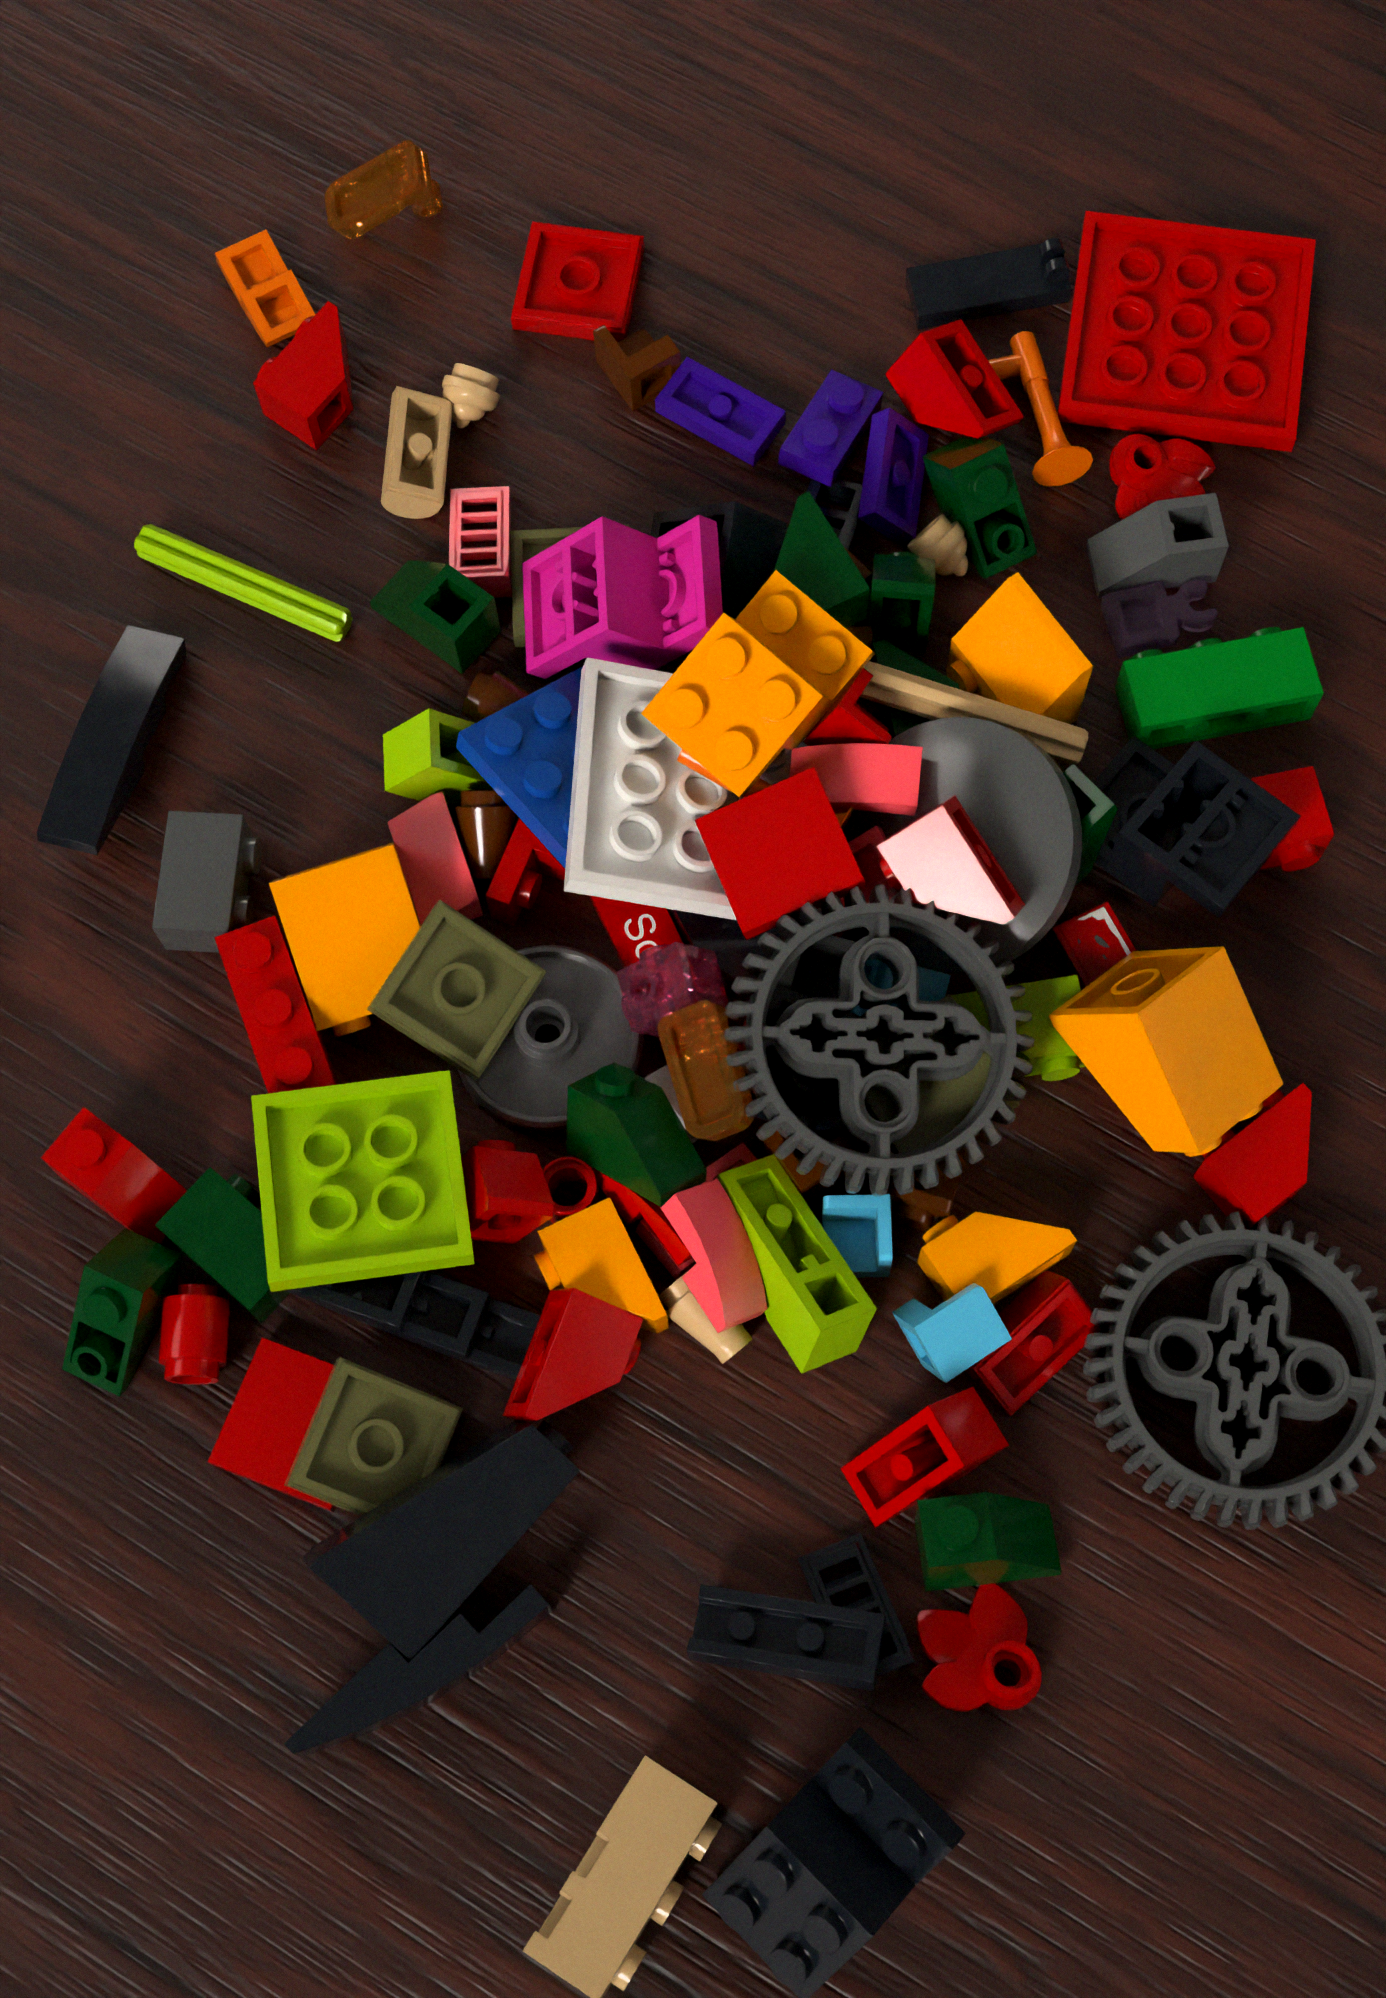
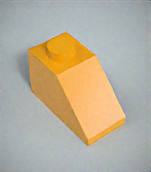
[534,1197,669,1333]
[917,1211,1077,1306]

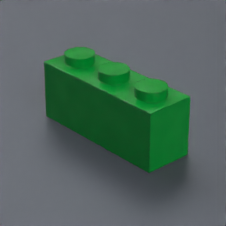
[1115,627,1324,749]

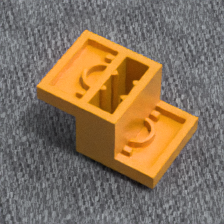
[641,570,875,798]

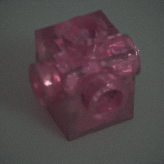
[617,942,728,1043]

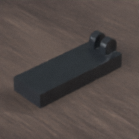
[905,238,1072,330]
[687,1584,887,1691]

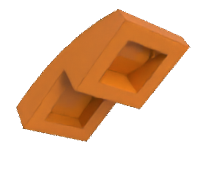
[215,229,316,348]

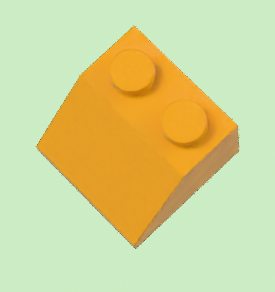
[946,572,1093,724]

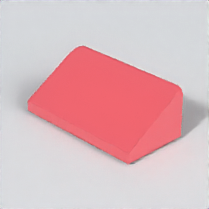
[387,791,483,925]

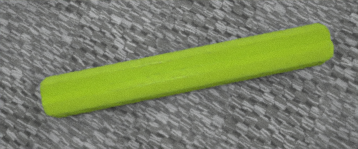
[134,524,353,642]

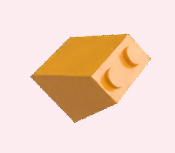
[269,842,421,1037]
[1048,946,1283,1157]

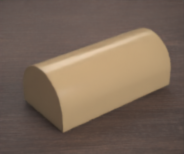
[381,386,453,519]

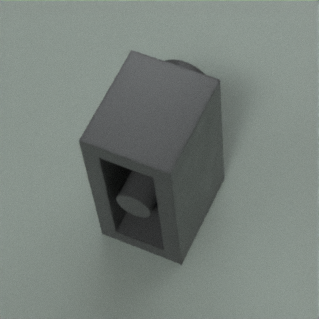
[152,811,262,953]

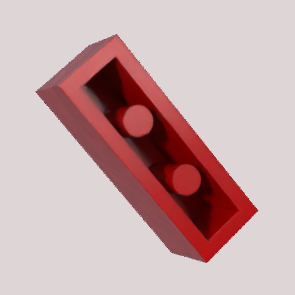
[214,916,339,1093]

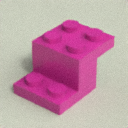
[522,515,723,679]

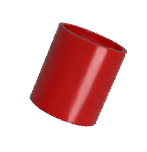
[543,1157,601,1224]

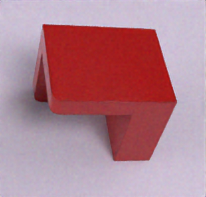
[803,668,892,746]

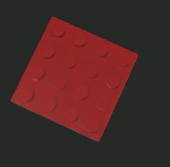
[1057,211,1316,452]

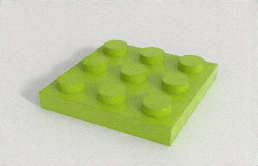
[251,1070,475,1292]

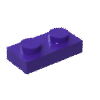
[655,357,786,467]
[778,369,884,487]
[858,407,929,544]

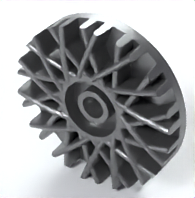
[458,945,644,1137]

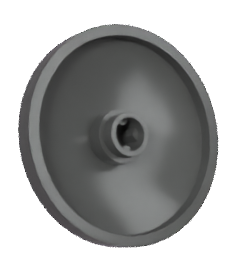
[843,717,1082,974]

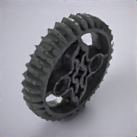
[723,884,1035,1196]
[1083,1211,1386,1530]

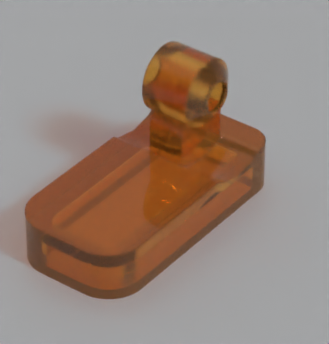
[325,140,443,239]
[657,1000,754,1141]

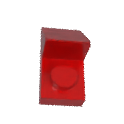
[486,818,565,926]

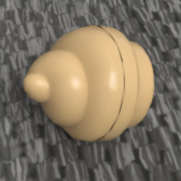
[442,363,500,428]
[907,514,968,576]

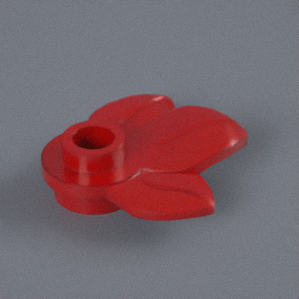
[1109,434,1216,520]
[916,1583,1042,1712]

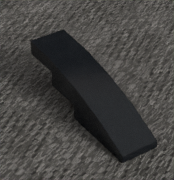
[37,625,186,855]
[285,1271,541,1381]
[284,1584,554,1756]

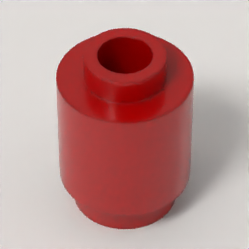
[159,1284,230,1385]

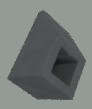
[1086,493,1229,598]

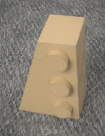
[523,1755,722,1998]

